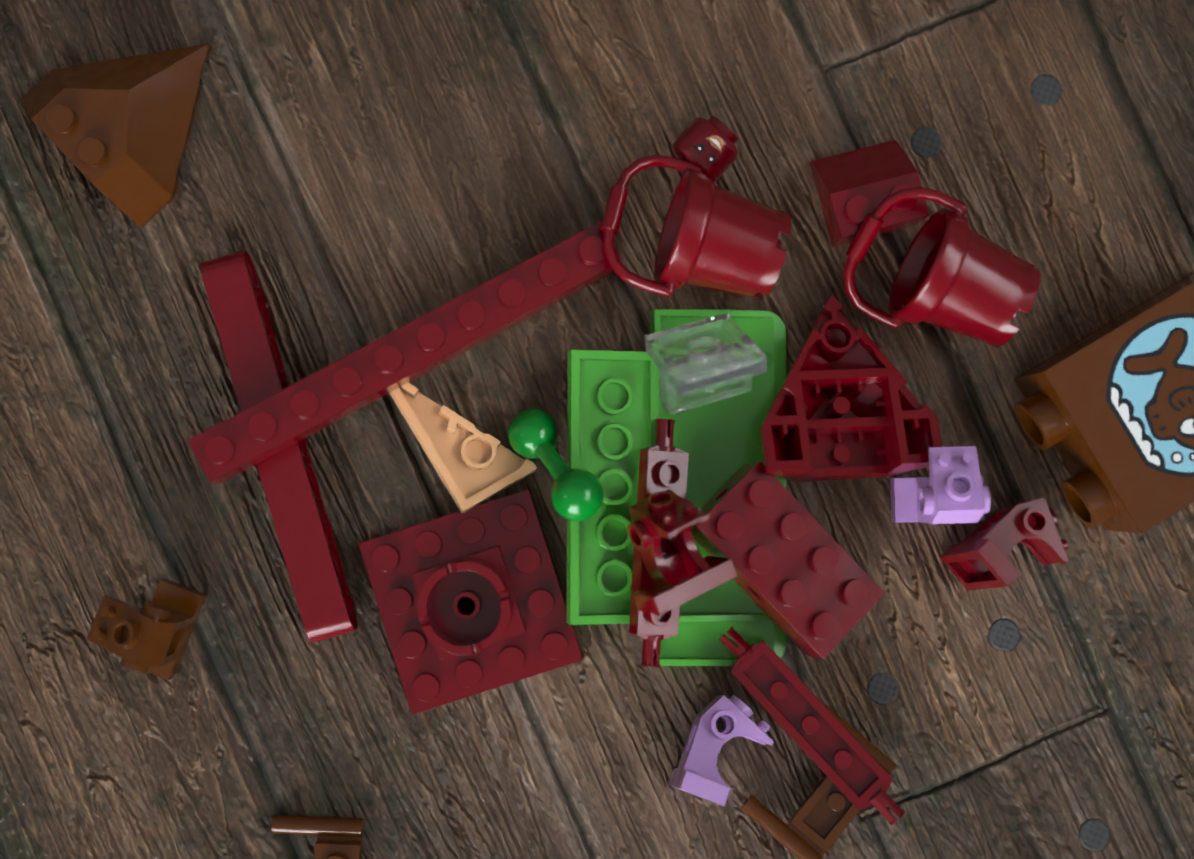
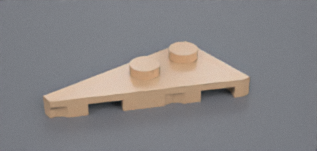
[389,383,537,514]

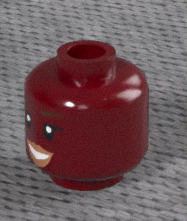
[672,116,738,182]

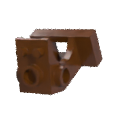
[87,579,207,680]

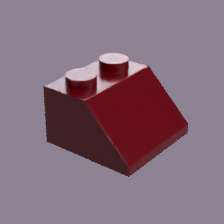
[810,140,929,247]

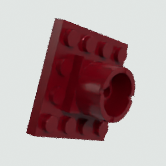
[358,489,583,715]

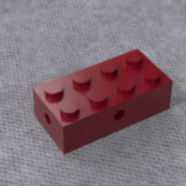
[691,461,885,659]

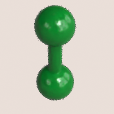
[508,408,604,521]

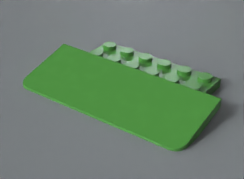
[566,309,787,666]

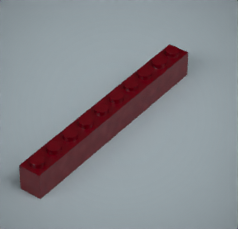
[187,221,622,484]

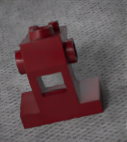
[628,489,737,615]
[939,497,1069,591]

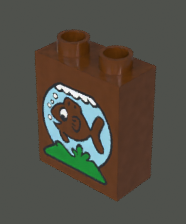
[1014,272,1194,533]

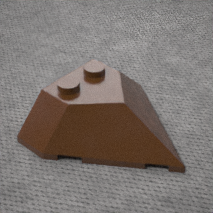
[20,43,211,228]

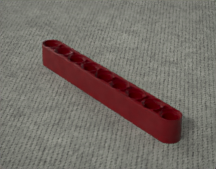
[200,250,358,643]

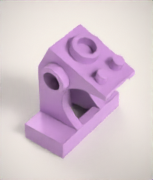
[890,446,991,524]
[668,695,774,806]

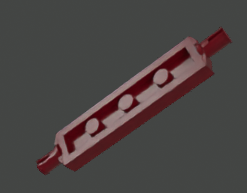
[629,419,689,668]
[718,626,905,825]

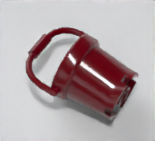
[601,155,791,300]
[843,187,1041,348]

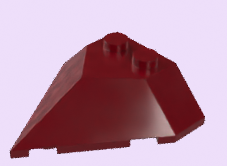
[760,294,943,482]

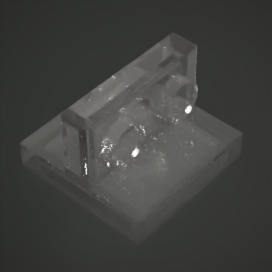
[644,313,767,415]

